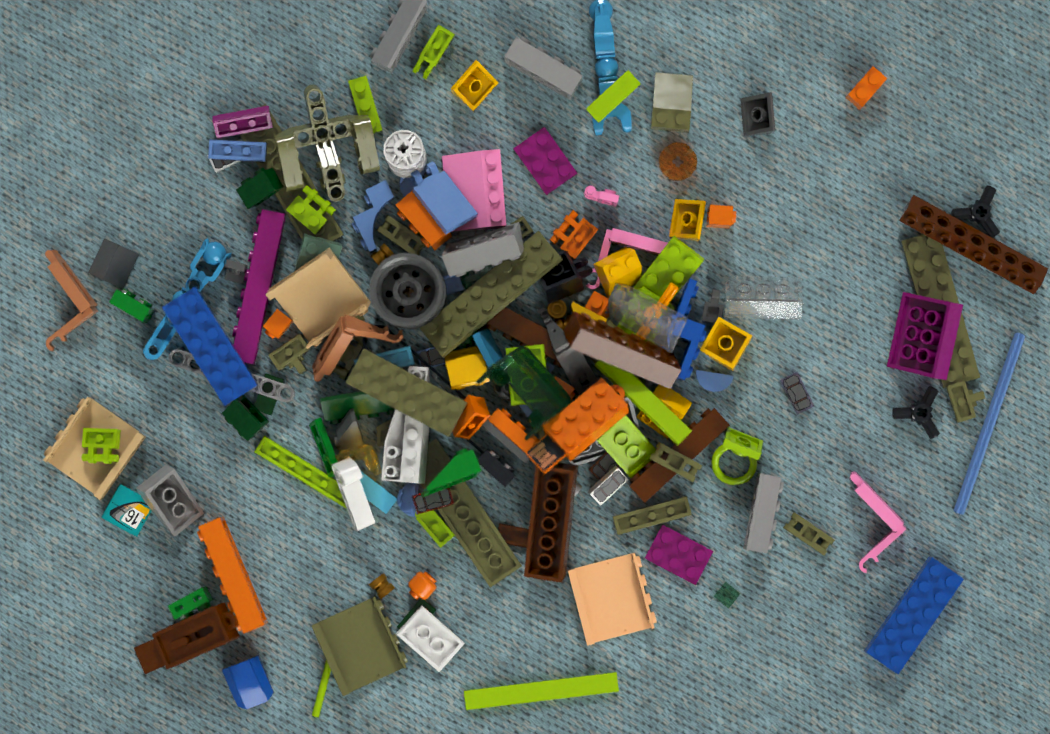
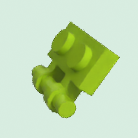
[286,185,336,235]
[82,428,121,464]

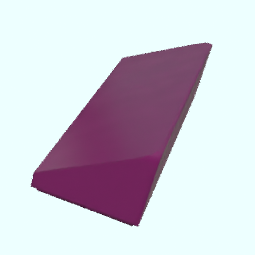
[212,106,273,139]

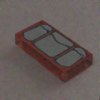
[412,487,454,515]

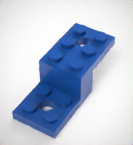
[667,279,707,381]

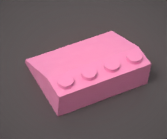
[442,149,506,232]

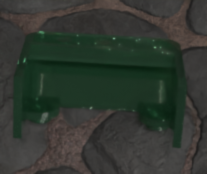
[476,346,571,441]

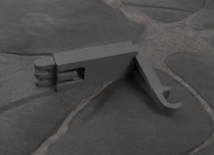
[538,307,598,394]

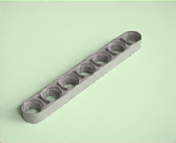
[169,349,295,403]

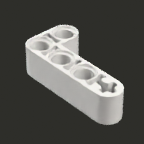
[331,457,375,531]

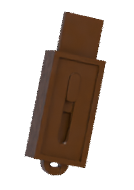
[134,602,240,674]

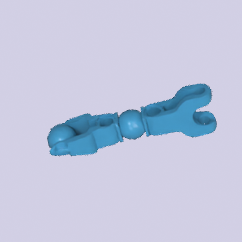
[589,0,632,136]
[143,238,231,360]

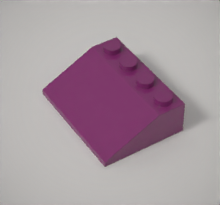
[887,292,963,380]

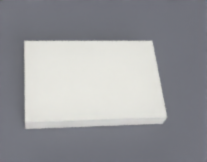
[396,605,465,672]

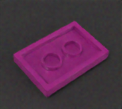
[513,127,578,196]
[645,524,713,585]

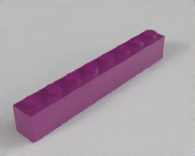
[232,209,286,365]

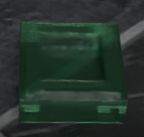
[714,581,740,609]

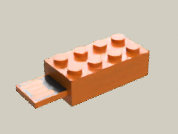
[525,378,629,474]

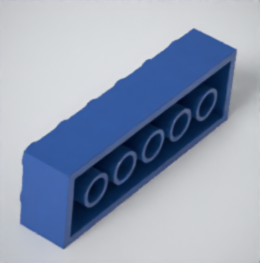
[162,286,258,406]
[864,556,964,674]

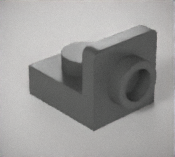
[225,260,248,284]

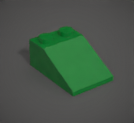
[421,449,482,498]

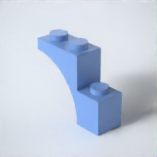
[352,180,395,253]

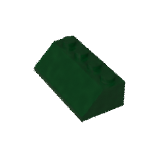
[320,391,395,425]

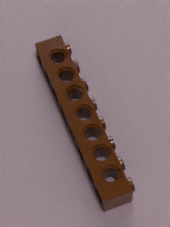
[899,195,1048,294]

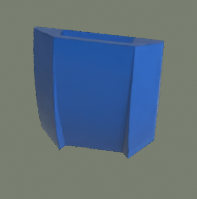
[222,655,274,710]

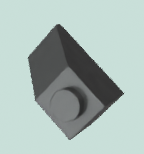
[334,408,365,454]

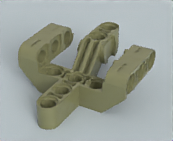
[274,85,380,201]

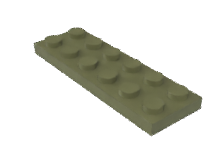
[346,349,467,437]

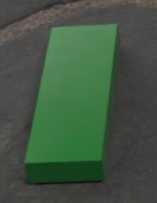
[309,418,338,477]

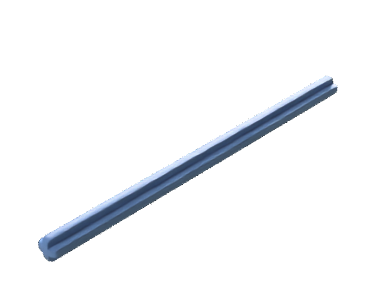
[954,333,1025,515]

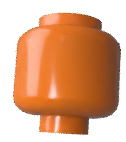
[408,571,437,600]

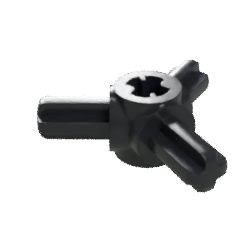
[951,185,1000,238]
[892,386,940,439]

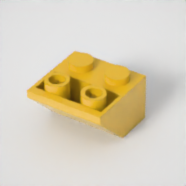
[444,346,490,390]
[636,384,692,439]

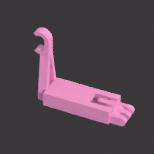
[586,228,667,289]
[850,472,906,573]

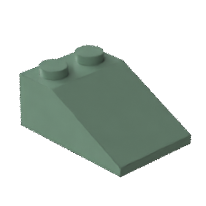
[293,234,342,272]

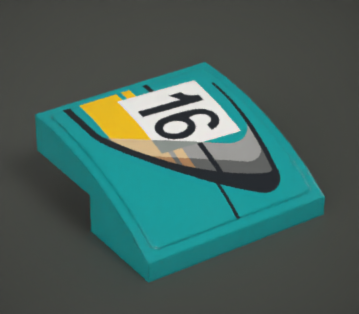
[101,484,152,537]

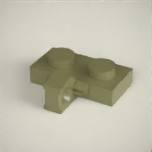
[268,333,311,375]
[946,381,985,423]

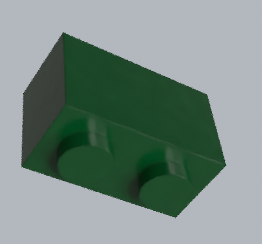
[236,167,284,209]
[221,394,269,441]

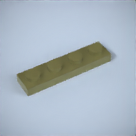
[612,496,692,535]

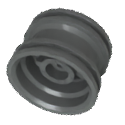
[369,253,447,329]

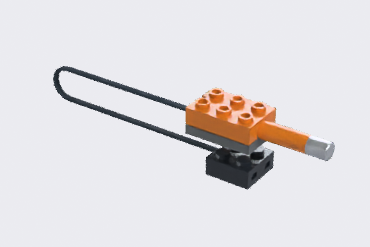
[362,325,582,495]

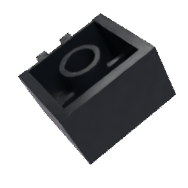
[537,250,593,304]

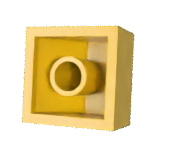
[593,247,642,298]
[700,317,752,371]

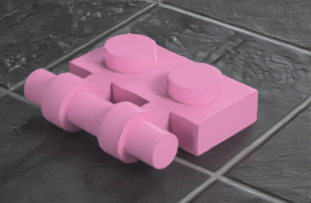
[584,186,619,207]

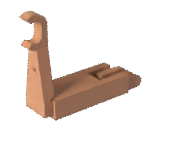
[45,250,98,351]
[312,315,403,382]

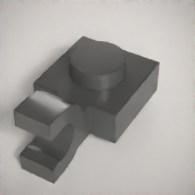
[701,289,724,323]

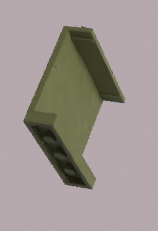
[311,597,408,696]

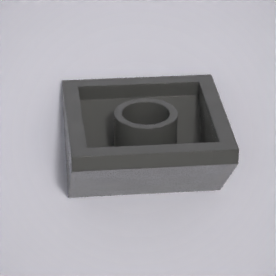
[740,92,776,136]
[88,238,139,289]

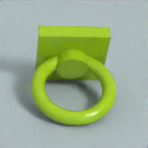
[711,427,763,485]

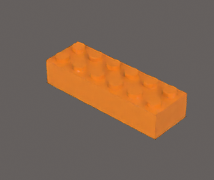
[197,517,268,634]

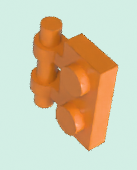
[550,210,598,260]

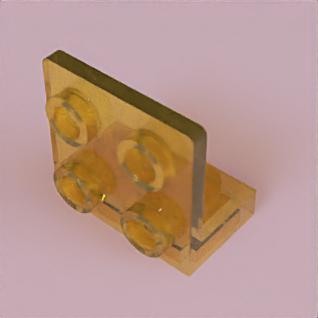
[335,444,382,476]

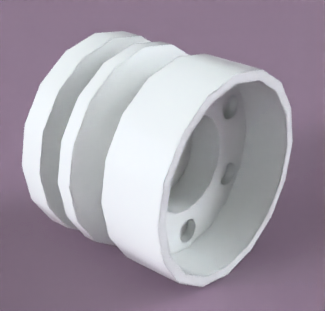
[383,130,427,178]

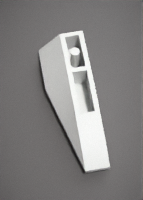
[381,366,430,484]

